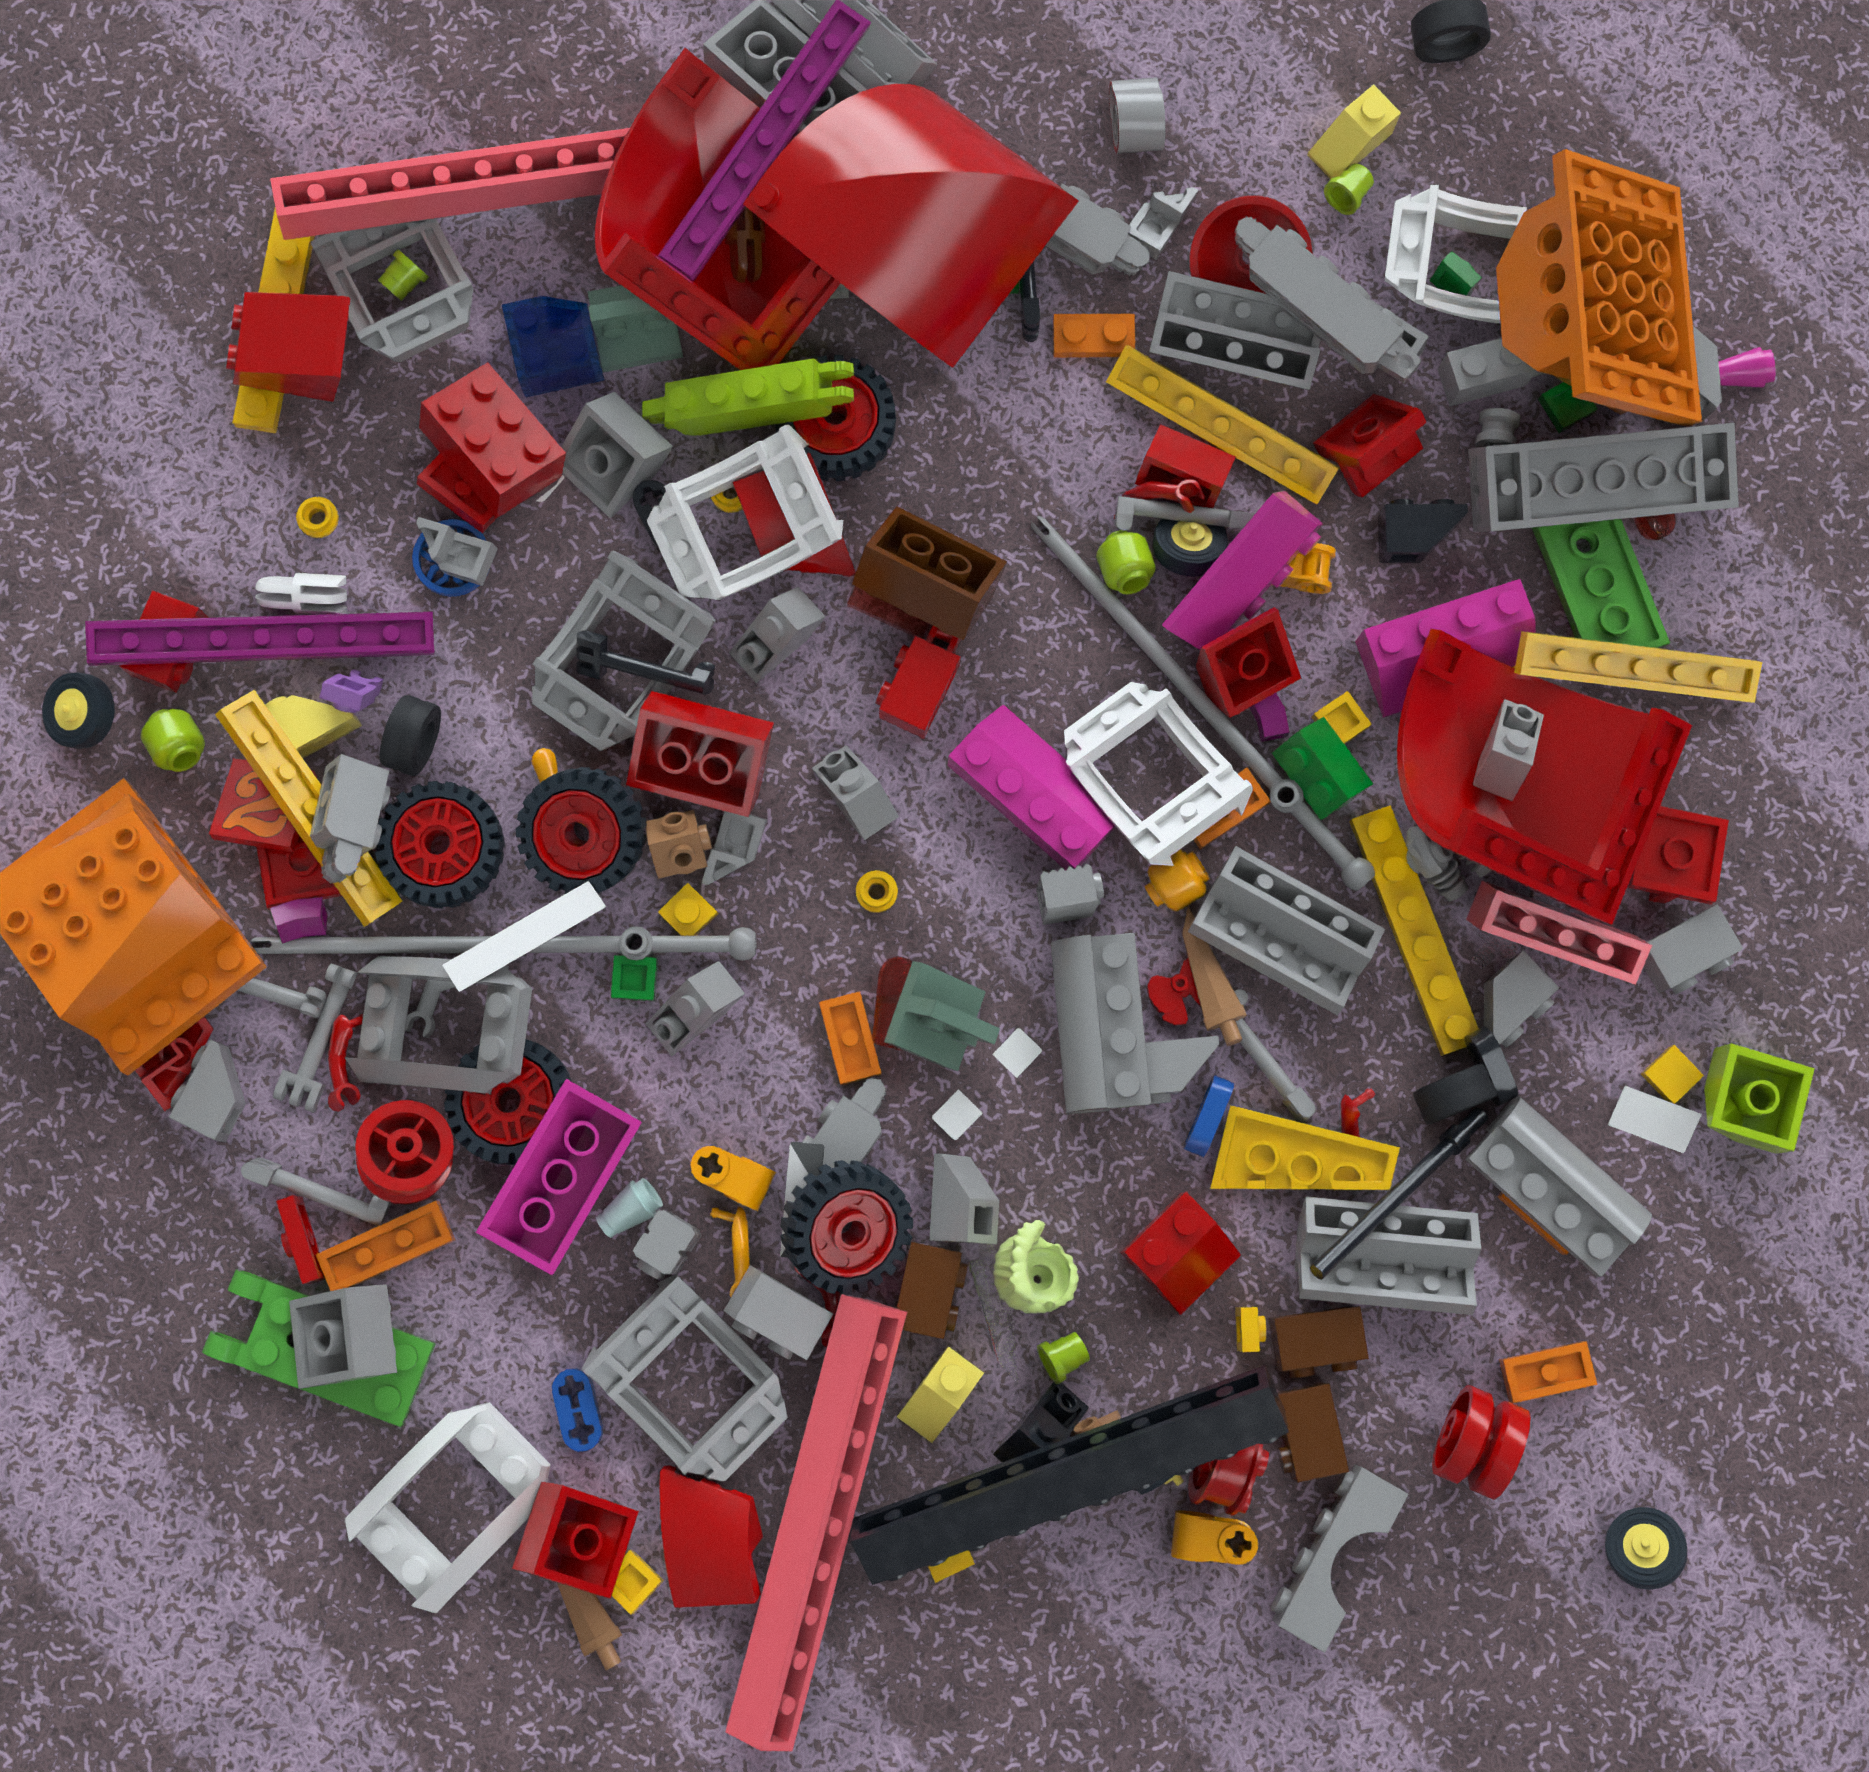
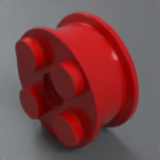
[355,1100,454,1204]
[1188,1444,1269,1516]

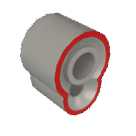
[1109,77,1165,154]

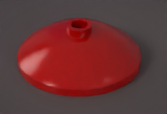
[1189,195,1313,294]

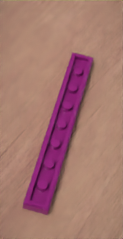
[658,0,871,282]
[85,612,435,666]

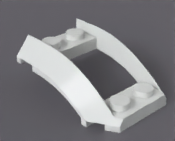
[1385,185,1527,324]
[647,425,844,600]
[1064,682,1253,866]
[345,1402,551,1613]

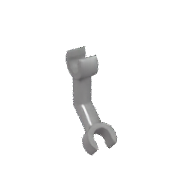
[405,980,456,1038]

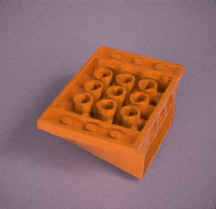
[1496,149,1702,427]
[0,778,267,1076]

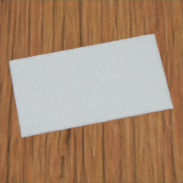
[1608,1086,1702,1153]

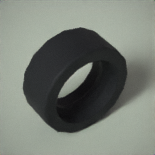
[1411,0,1491,64]

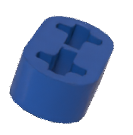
[1183,1075,1234,1158]
[552,1368,603,1452]

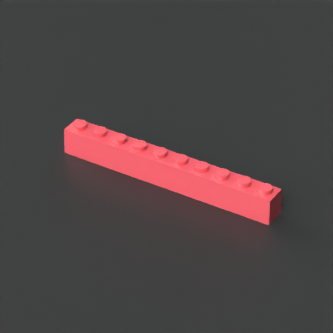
[270,128,630,240]
[725,1294,907,1751]

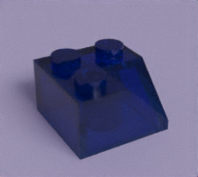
[502,296,605,398]

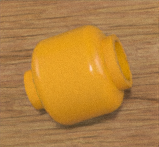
[1144,849,1210,912]

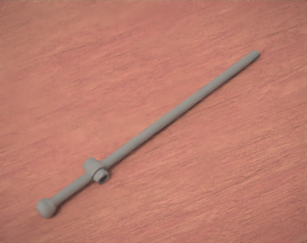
[1031,516,1375,891]
[250,926,757,961]

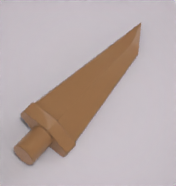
[1182,907,1247,1046]
[557,1583,622,1670]

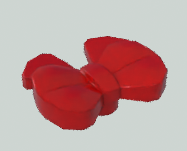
[1146,958,1201,1026]

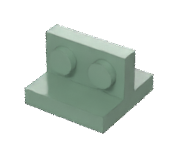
[588,285,683,372]
[884,961,1000,1071]

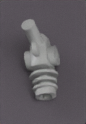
[1406,826,1469,901]

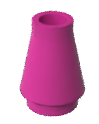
[1718,347,1776,388]

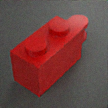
[875,626,961,739]

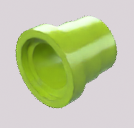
[1324,163,1374,215]
[378,249,429,301]
[1037,1332,1090,1384]

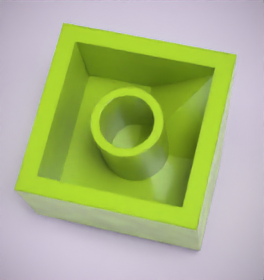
[1704,1043,1815,1154]

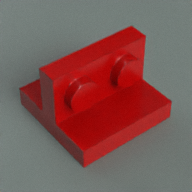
[1313,394,1427,498]
[1627,806,1729,905]

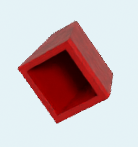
[226,292,350,402]

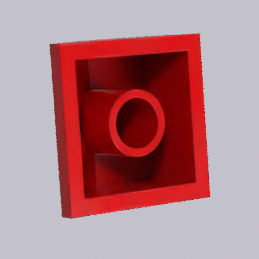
[1196,607,1302,718]
[1120,1191,1241,1315]
[512,1481,639,1599]

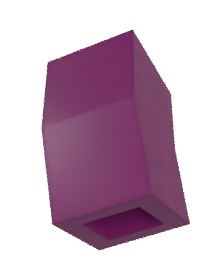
[1249,693,1290,742]
[270,897,328,944]

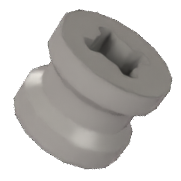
[1475,408,1521,448]

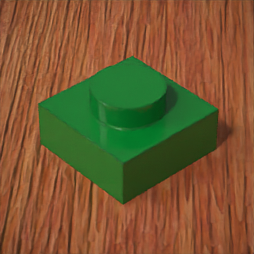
[1429,251,1482,296]
[1538,382,1598,433]
[611,955,658,1002]

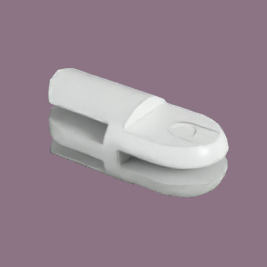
[255,573,347,615]

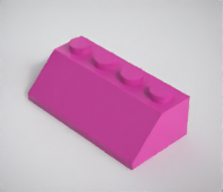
[1162,491,1323,650]
[1355,579,1536,718]
[948,705,1116,870]
[476,1079,642,1276]

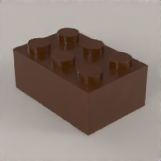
[852,506,1007,641]

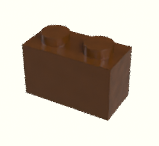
[897,1242,968,1339]
[1268,1306,1369,1378]
[1277,1382,1349,1483]

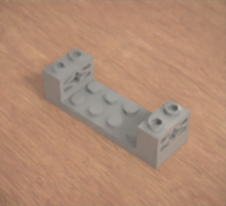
[1468,423,1739,532]

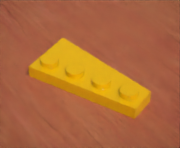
[1210,1105,1400,1190]

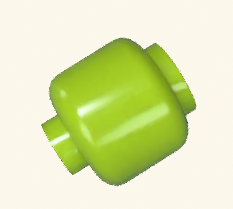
[1096,530,1156,594]
[140,709,205,772]

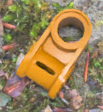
[1271,543,1336,594]
[690,1146,776,1211]
[1171,1510,1258,1565]

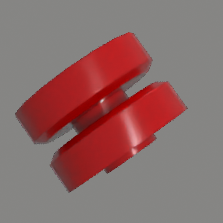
[1432,1385,1531,1500]

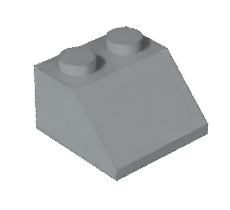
[561,392,673,518]
[289,1284,397,1389]

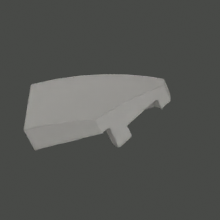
[1128,187,1198,260]
[416,517,498,586]
[702,811,768,885]

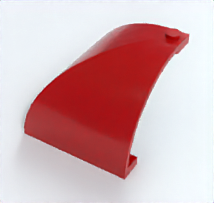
[595,48,841,370]
[743,84,1079,368]
[1397,629,1693,925]

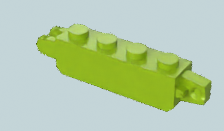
[642,358,854,436]

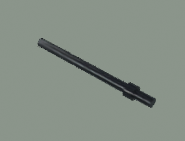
[1310,1108,1488,1280]

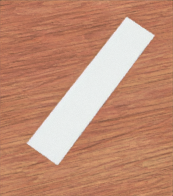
[442,881,606,992]

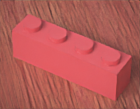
[1466,880,1652,985]

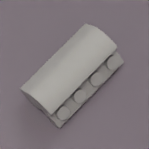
[771,0,937,90]
[1149,271,1320,390]
[1188,846,1385,1016]
[1051,933,1151,1115]
[1465,1096,1652,1277]
[1295,1197,1481,1315]

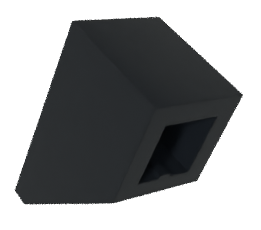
[1378,499,1468,563]
[993,1381,1089,1462]

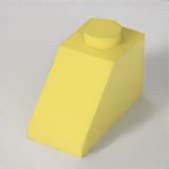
[1307,84,1401,179]
[265,695,362,758]
[897,1346,984,1443]

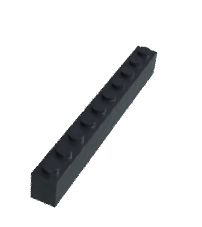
[850,1365,1289,1585]

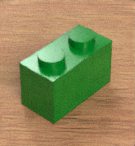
[1272,717,1374,821]

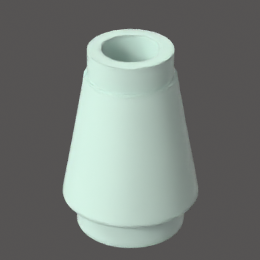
[596,1178,663,1238]

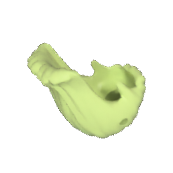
[993,1220,1079,1314]

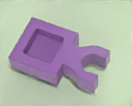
[319,669,383,713]

